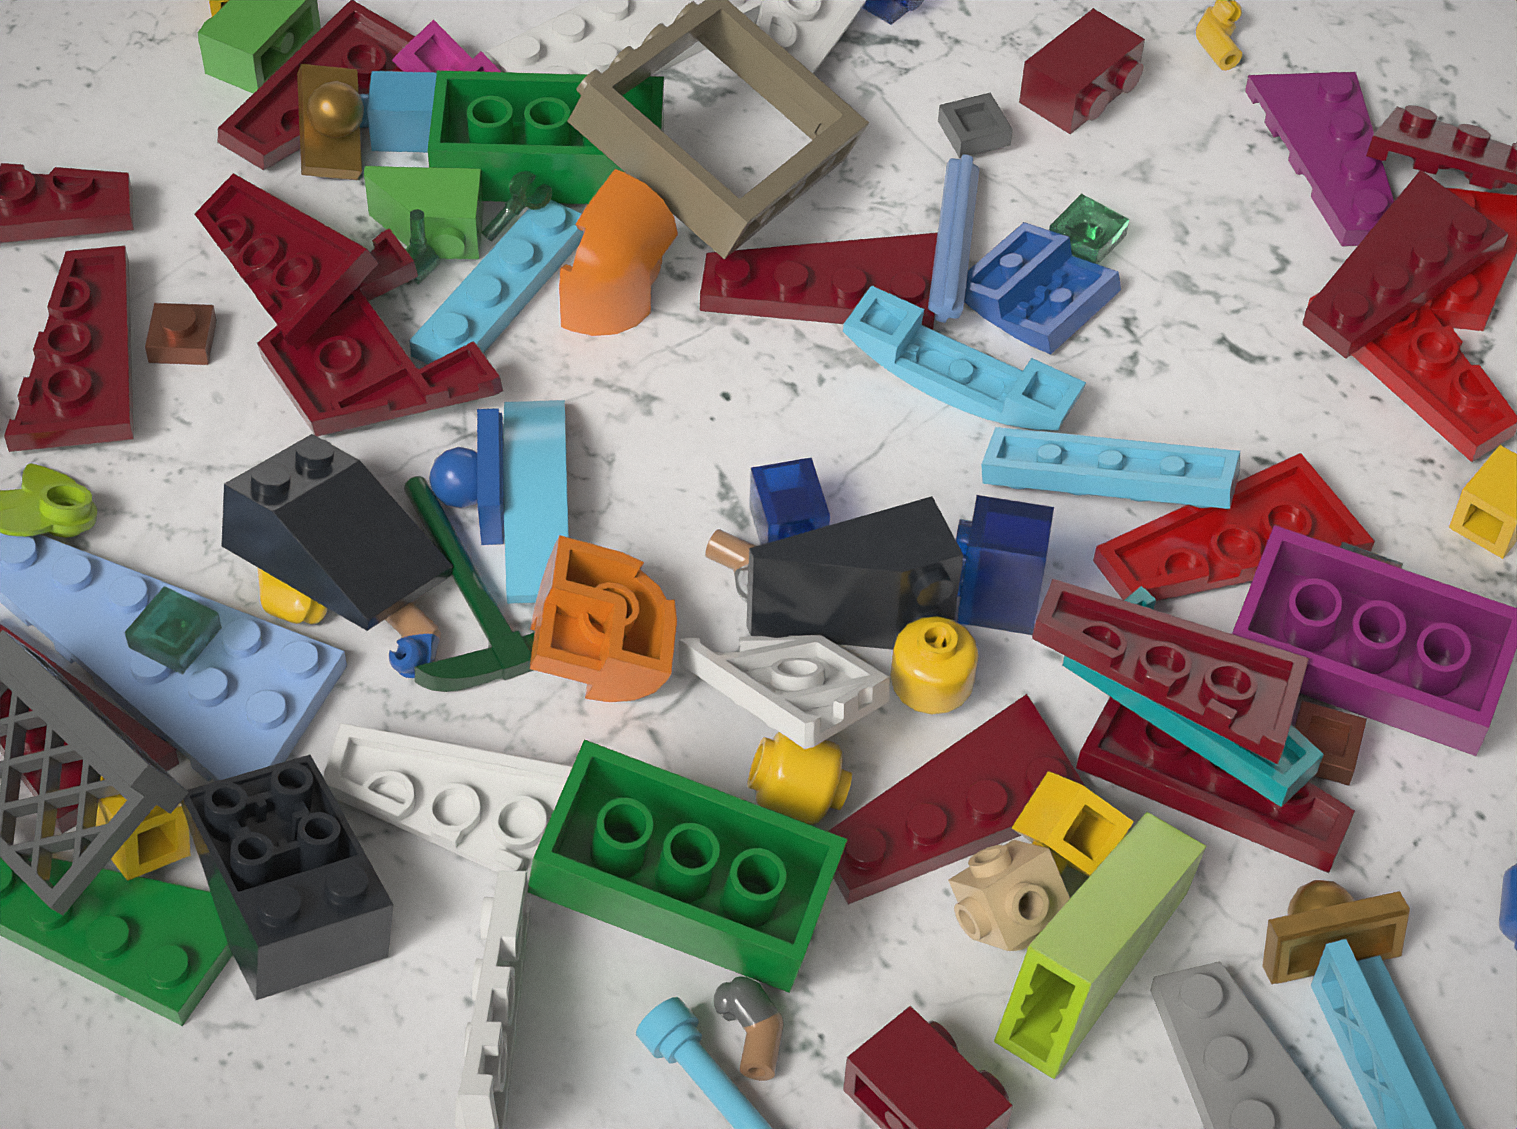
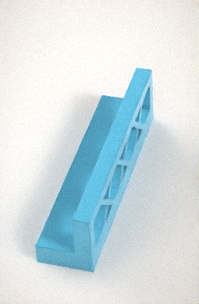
[1311,939,1465,1129]

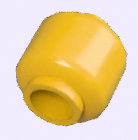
[890,616,979,715]
[747,732,852,825]

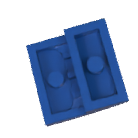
[964,222,1121,354]

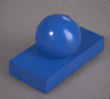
[429,408,505,545]

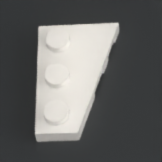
[756,0,867,74]

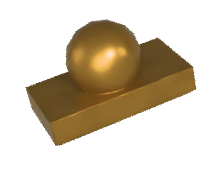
[297,64,364,180]
[1262,880,1410,984]

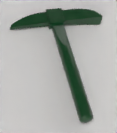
[404,476,535,692]

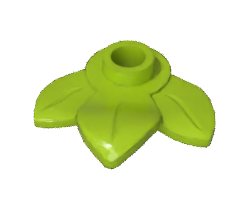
[0,463,98,538]

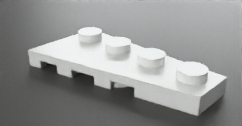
[323,723,572,883]
[455,870,531,1129]

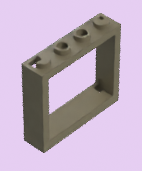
[568,0,869,259]

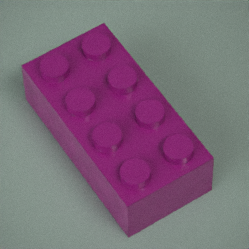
[1232,525,1517,756]

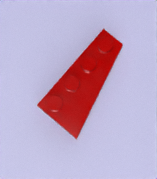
[1307,294,1517,462]
[1093,453,1375,601]

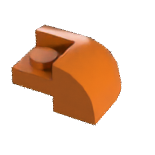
[559,169,678,336]
[529,535,677,702]

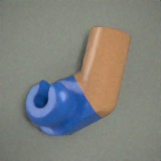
[385,602,441,679]

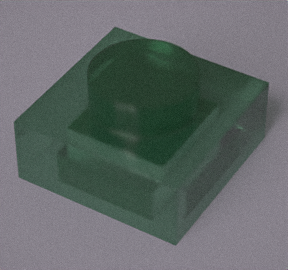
[1049,193,1130,264]
[124,586,222,675]

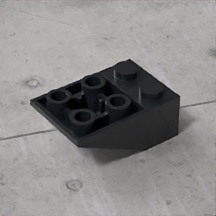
[180,754,394,1000]

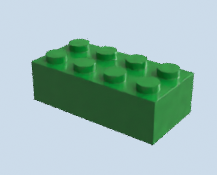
[427,70,664,204]
[527,739,847,993]

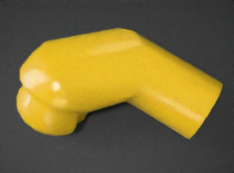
[1196,0,1242,71]
[257,567,328,624]

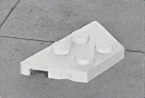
[679,635,890,749]

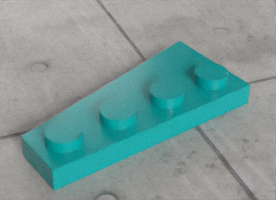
[1062,586,1324,807]

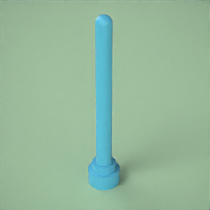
[636,997,773,1129]

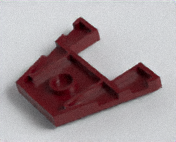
[257,228,503,436]

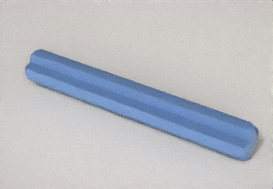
[928,154,980,323]

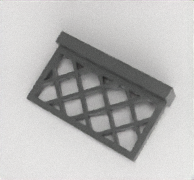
[0,630,188,915]

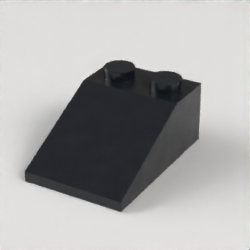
[221,434,453,631]
[746,496,963,650]

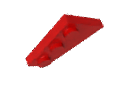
[1430,187,1517,331]

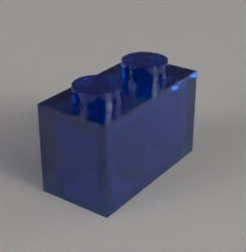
[956,495,1054,635]

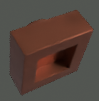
[145,303,217,365]
[1294,701,1367,786]

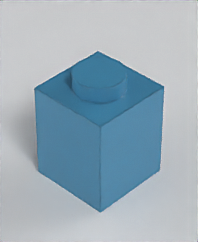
[360,71,437,153]

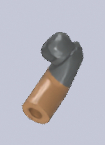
[705,529,756,603]
[714,976,784,1081]

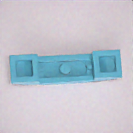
[843,285,1086,430]
[503,400,569,604]

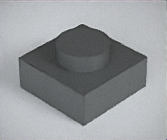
[938,92,1013,158]

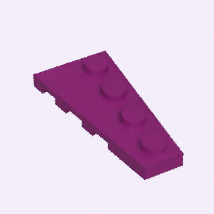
[1245,72,1394,247]

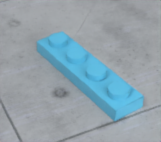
[409,195,584,364]
[981,427,1240,509]

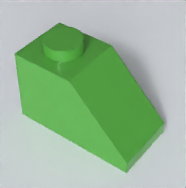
[197,0,321,94]
[364,166,484,259]

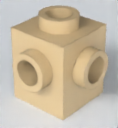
[948,840,1070,951]

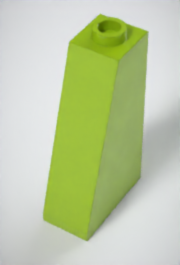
[994,812,1207,1079]

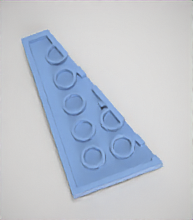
[0,533,347,782]

